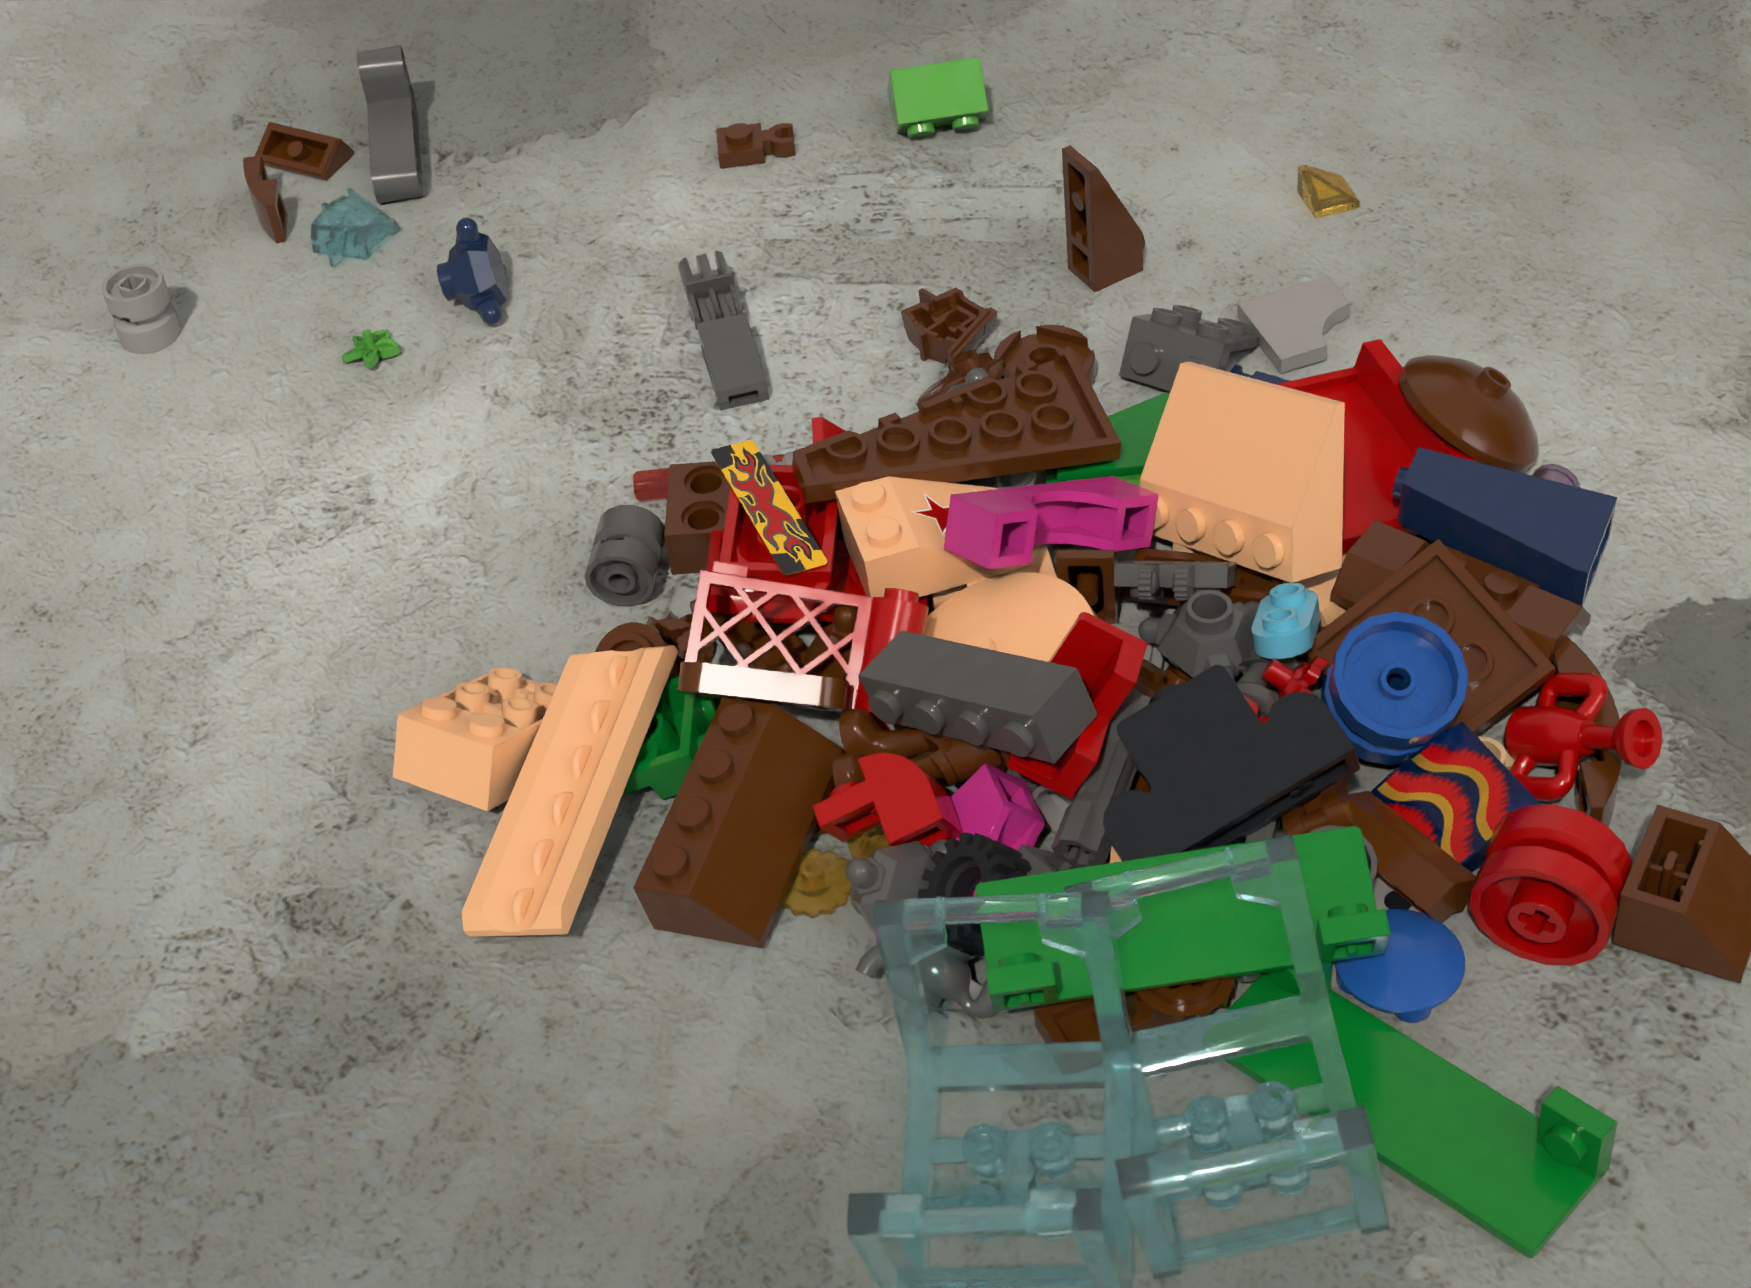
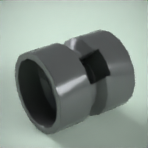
[584,505,665,606]

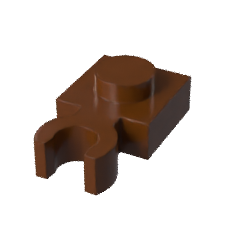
[716,123,796,169]

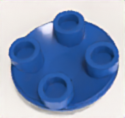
[1335,909,1465,1022]

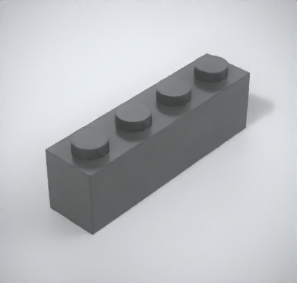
[858,630,1098,764]

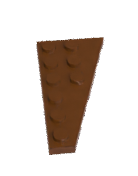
[792,345,1121,503]

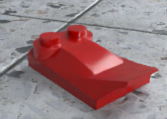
[719,465,840,623]

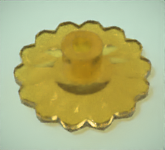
[781,848,851,918]

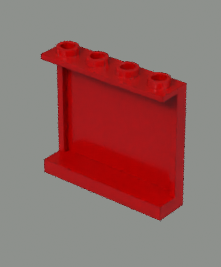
[1276,339,1478,553]

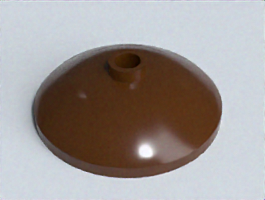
[1399,355,1539,472]

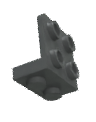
[1119,305,1259,391]

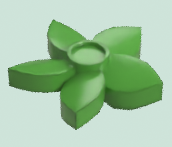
[342,329,401,369]

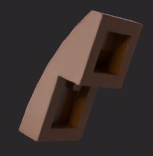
[243,155,288,243]

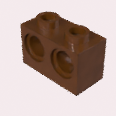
[664,461,731,575]

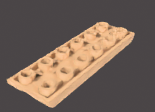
[462,645,678,937]

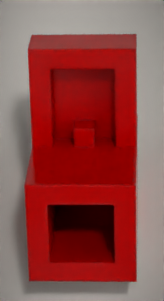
[812,753,964,847]

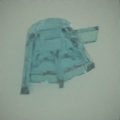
[311,187,401,268]

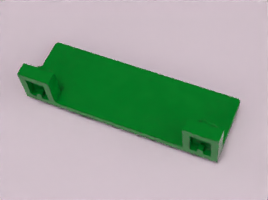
[975,826,1391,1012]
[1203,962,1617,1258]

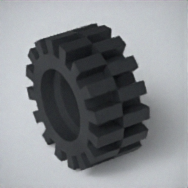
[918,832,1031,955]

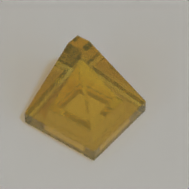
[1297,165,1360,218]

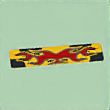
[711,440,827,575]

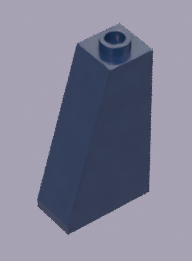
[1392,447,1617,606]

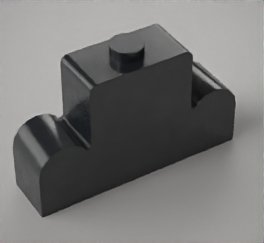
[1103,665,1360,861]

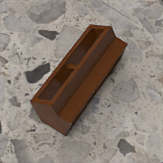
[1348,791,1476,923]

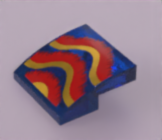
[1371,721,1541,872]

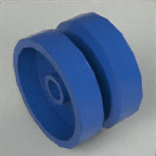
[1320,612,1468,765]

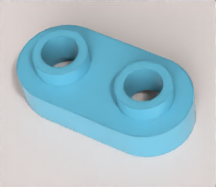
[1251,583,1321,659]

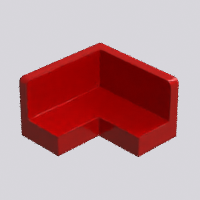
[1006,612,1148,799]

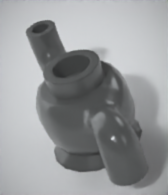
[855,930,996,1018]

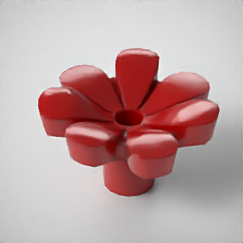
[1261,656,1329,699]

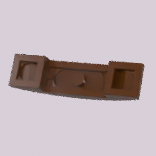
[1551,637,1621,827]

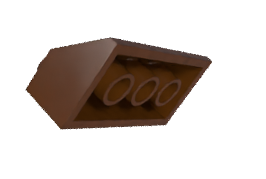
[633,697,845,949]

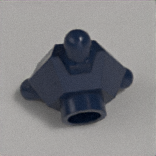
[437,218,508,325]

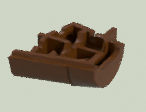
[901,288,997,371]

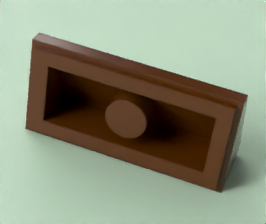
[255,122,354,181]

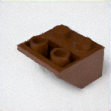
[1613,805,1751,984]

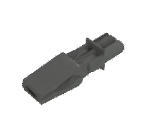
[678,251,769,411]

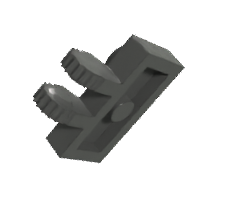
[1114,560,1236,601]

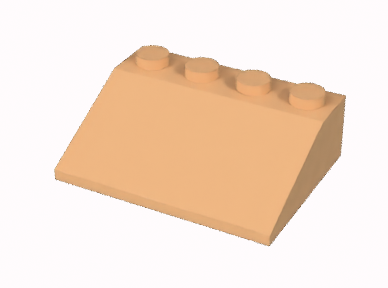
[1140,361,1345,583]

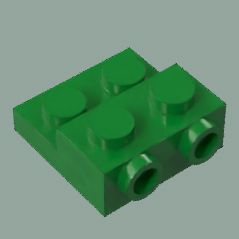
[622,676,721,799]

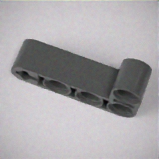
[357,45,423,203]

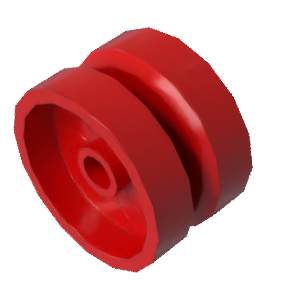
[1469,804,1632,966]

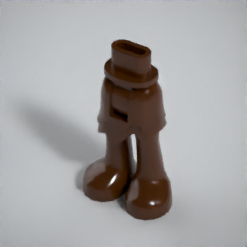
[832,708,1010,788]

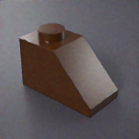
[1056,550,1120,624]

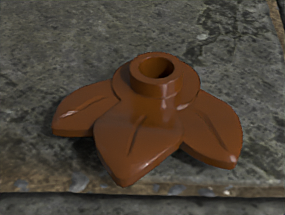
[917,350,1006,409]

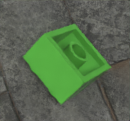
[887,57,988,138]

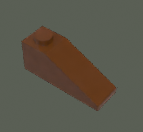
[1062,145,1145,292]

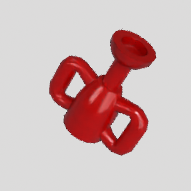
[1505,673,1662,801]

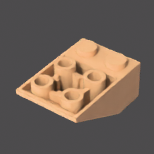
[393,667,558,811]

